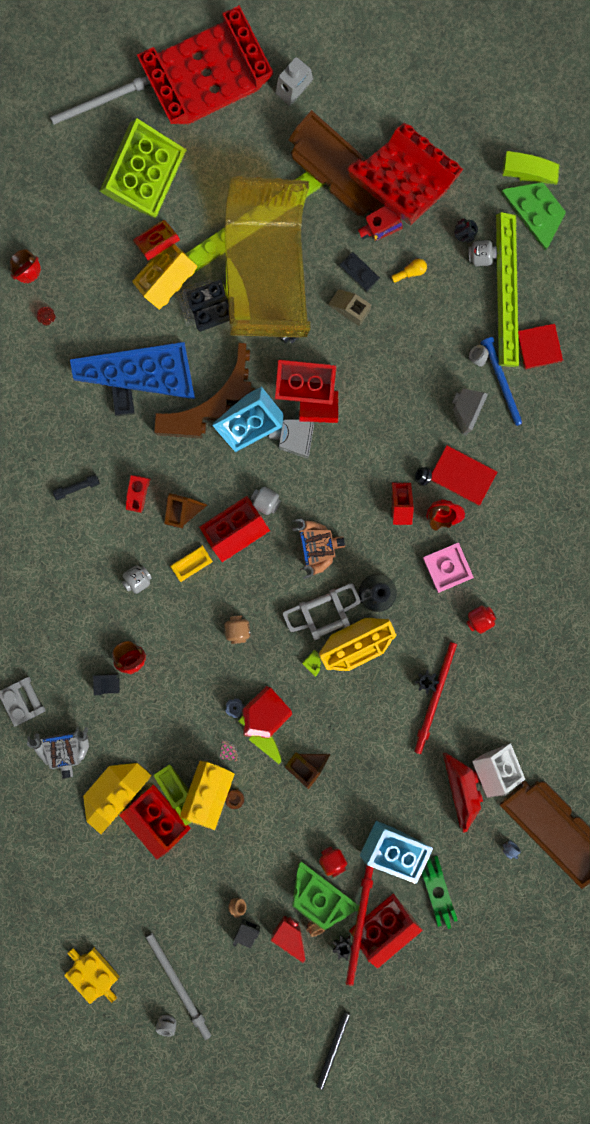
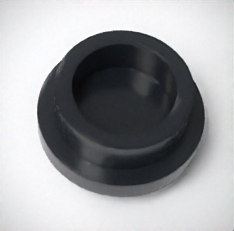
[415,467,432,486]

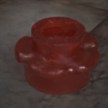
[37,307,56,326]

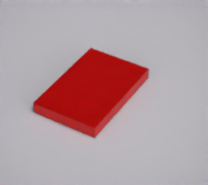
[431,445,497,506]

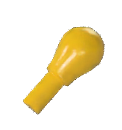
[391,258,427,283]

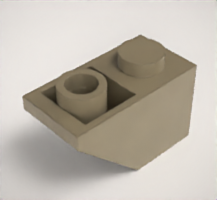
[328,289,371,326]

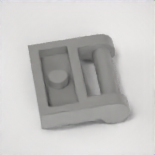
[0,677,46,727]

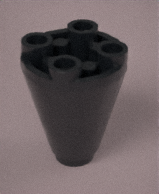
[358,574,397,612]

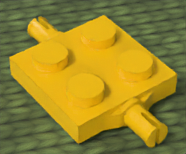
[64,948,120,1004]

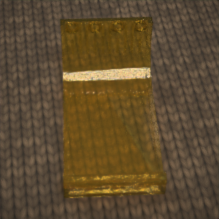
[225,176,311,337]

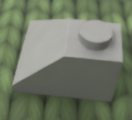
[452,389,488,436]

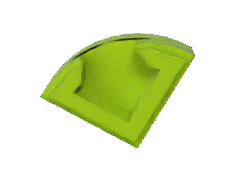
[302,649,321,677]

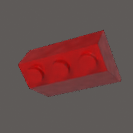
[275,360,336,405]
[199,496,270,562]
[119,785,191,860]
[349,893,423,968]

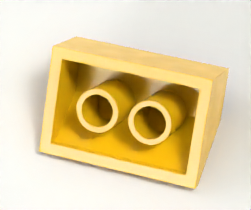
[132,244,198,310]
[179,761,235,830]

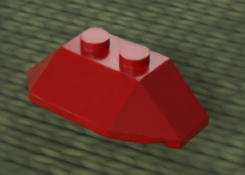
[443,753,483,833]

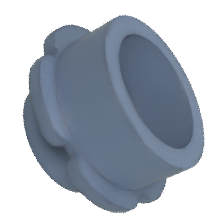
[226,699,244,718]
[503,841,521,859]

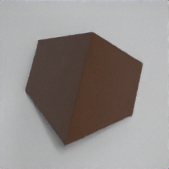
[165,493,208,529]
[285,752,331,789]

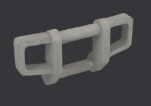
[283,584,360,640]

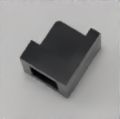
[93,674,120,695]
[232,919,260,948]

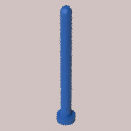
[481,337,522,426]

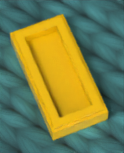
[170,545,213,582]

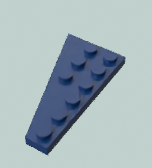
[70,342,195,399]

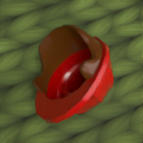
[9,249,41,283]
[426,499,465,531]
[112,641,146,674]

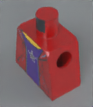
[358,206,403,241]

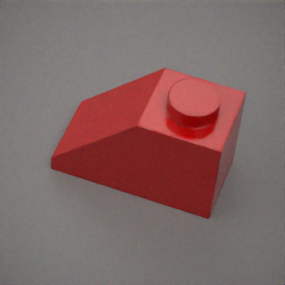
[392,483,414,525]
[271,916,305,963]

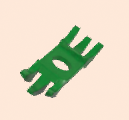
[422,856,458,929]

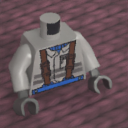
[27,727,89,779]

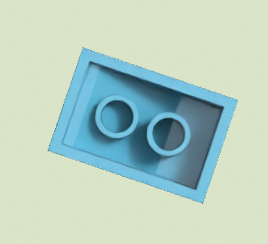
[213,386,284,452]
[360,821,433,883]

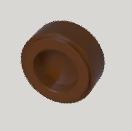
[225,789,245,809]

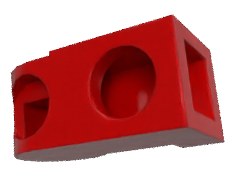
[126,475,151,513]

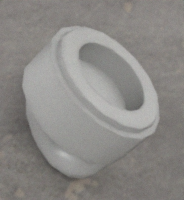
[469,345,489,366]
[156,1015,176,1036]

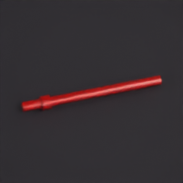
[414,642,457,754]
[345,864,374,986]

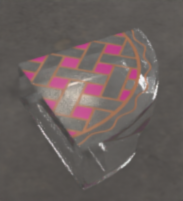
[220,738,239,762]

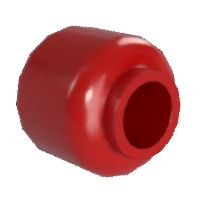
[467,605,497,634]
[319,847,347,878]

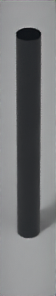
[316,1011,351,1089]

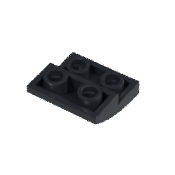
[186,279,235,332]

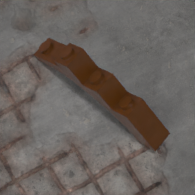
[154,343,255,439]

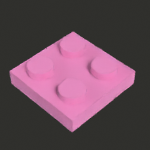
[423,542,474,593]

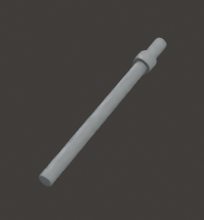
[50,76,150,124]
[146,933,211,1040]

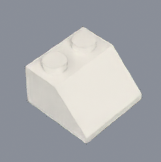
[472,743,525,798]

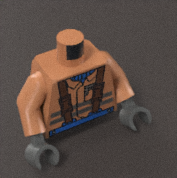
[292,519,345,579]

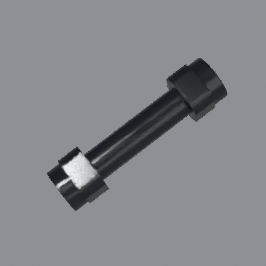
[53,474,100,501]

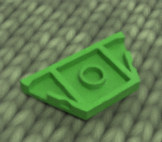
[501,182,566,250]
[292,862,359,930]

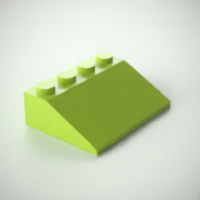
[100,118,186,218]

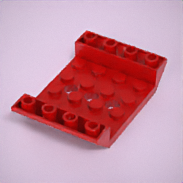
[137,5,273,124]
[348,122,463,226]

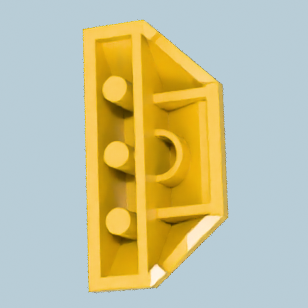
[319,618,396,671]
[83,763,152,834]

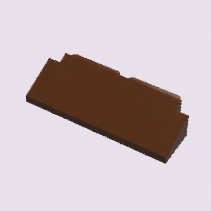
[289,110,385,216]
[500,780,590,889]

